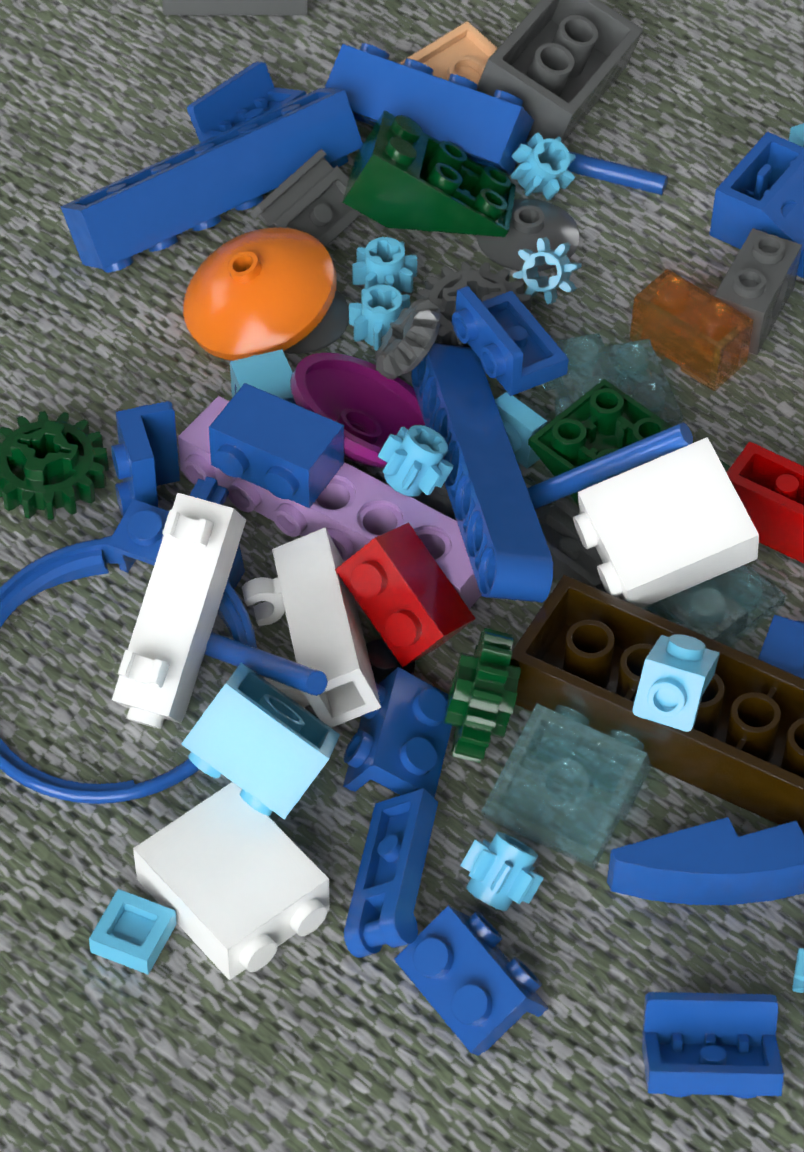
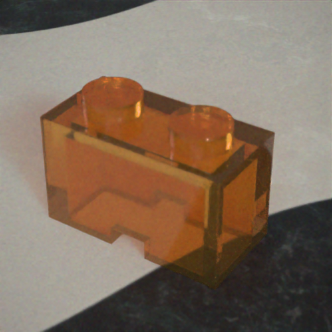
[629,269,754,392]

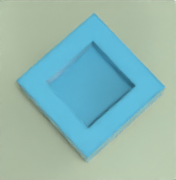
[495,392,548,469]
[89,889,177,975]

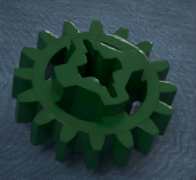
[0,411,109,520]
[443,628,521,763]

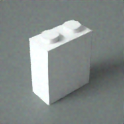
[573,437,759,608]
[133,782,330,980]

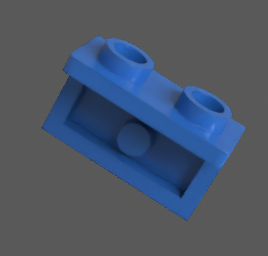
[187,62,306,143]
[452,286,569,396]
[111,401,180,517]
[343,667,452,797]
[394,905,548,1056]
[642,992,784,1099]

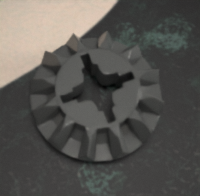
[375,299,440,379]

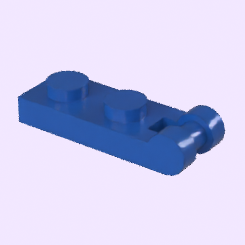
[344,788,438,958]

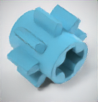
[510,132,576,201]
[352,237,417,293]
[512,237,582,304]
[349,285,410,351]
[378,425,454,497]
[460,832,544,911]

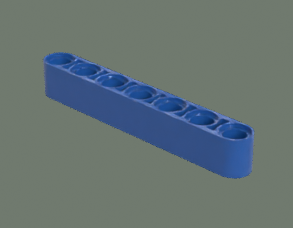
[411,343,553,603]

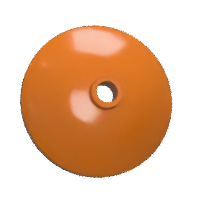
[183,227,337,361]

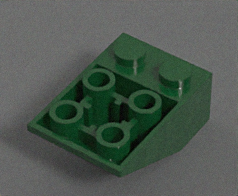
[342,110,516,237]
[528,379,730,506]

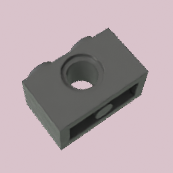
[708,228,802,355]

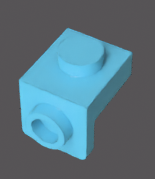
[633,634,720,732]

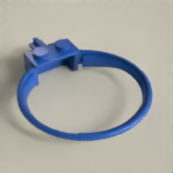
[0,476,257,804]

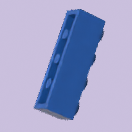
[325,43,534,176]

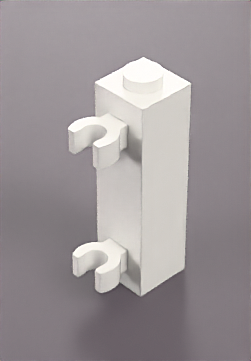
[112,493,246,729]
[242,527,381,728]

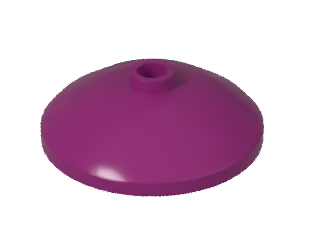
[290,353,425,468]

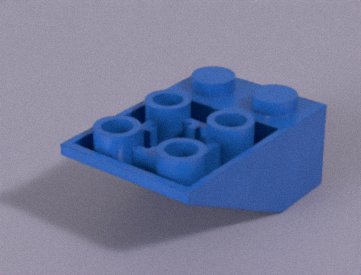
[709,131,804,279]

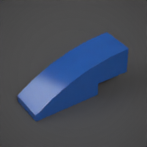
[607,817,804,905]

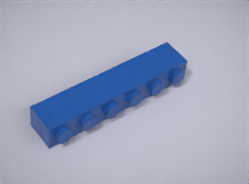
[61,88,363,273]

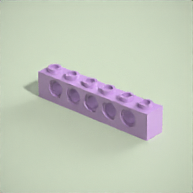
[178,396,481,609]

